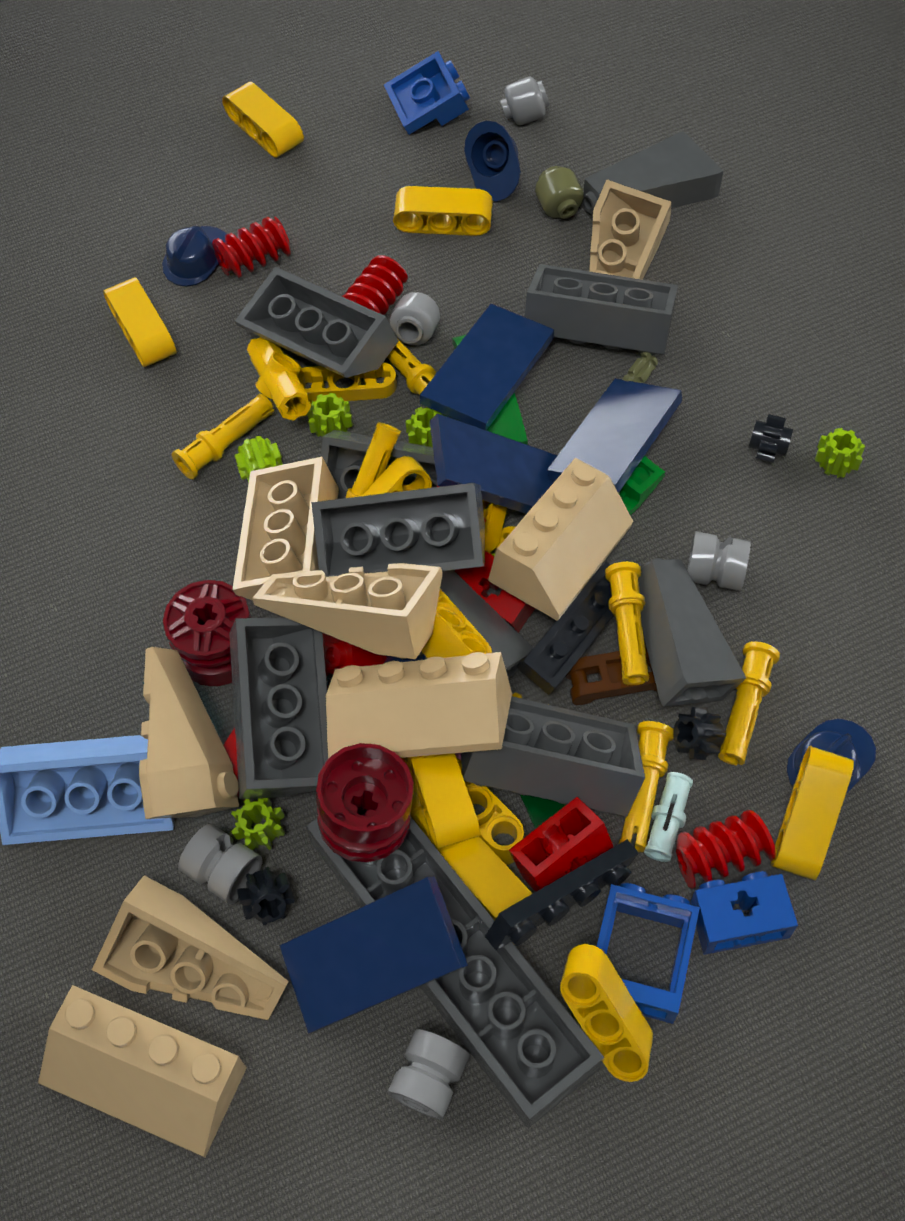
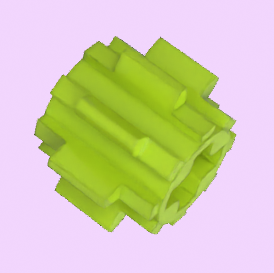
[307,393,353,437]
[406,407,449,447]
[815,428,865,478]
[235,436,283,483]
[231,798,285,851]

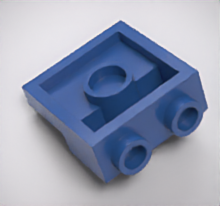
[384,51,470,135]

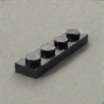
[517,562,614,695]
[485,839,639,951]

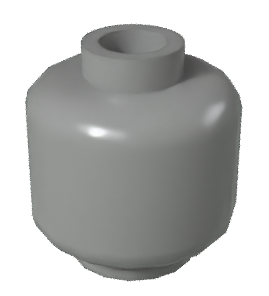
[500,76,550,126]
[390,292,440,346]

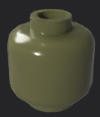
[535,166,584,219]

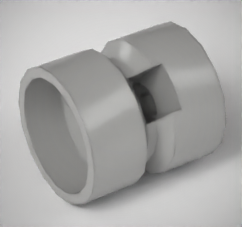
[687,531,751,591]
[178,823,262,905]
[387,1029,470,1119]

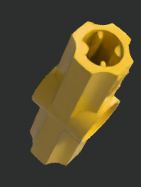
[247,337,311,421]

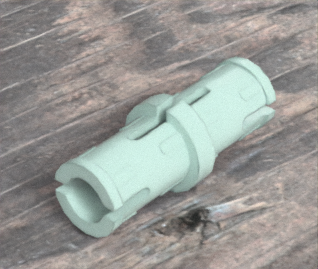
[644,772,693,862]

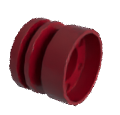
[163,580,251,687]
[316,743,414,863]

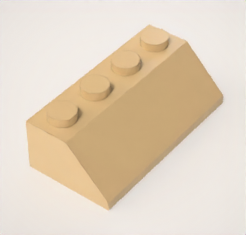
[232,457,339,600]
[488,458,633,621]
[326,652,512,758]
[38,985,247,1158]

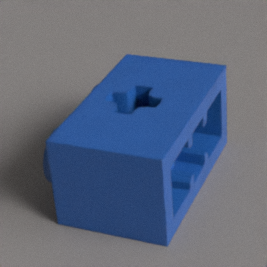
[690,871,798,955]

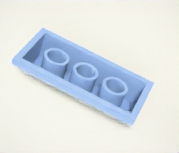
[0,735,174,845]

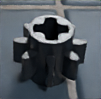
[749,414,793,463]
[673,707,726,760]
[237,867,295,925]

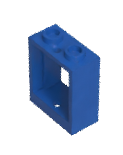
[596,883,700,1024]

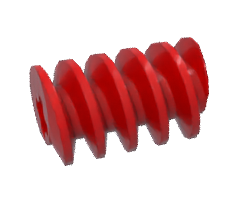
[212,216,291,278]
[342,255,408,315]
[676,810,776,889]

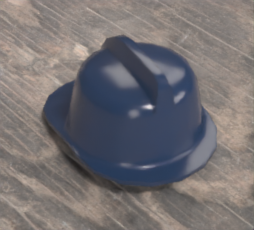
[464,120,521,202]
[162,226,226,287]
[787,719,876,794]

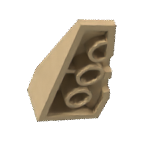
[589,180,671,280]
[252,563,442,659]
[139,647,239,819]
[92,875,289,1020]

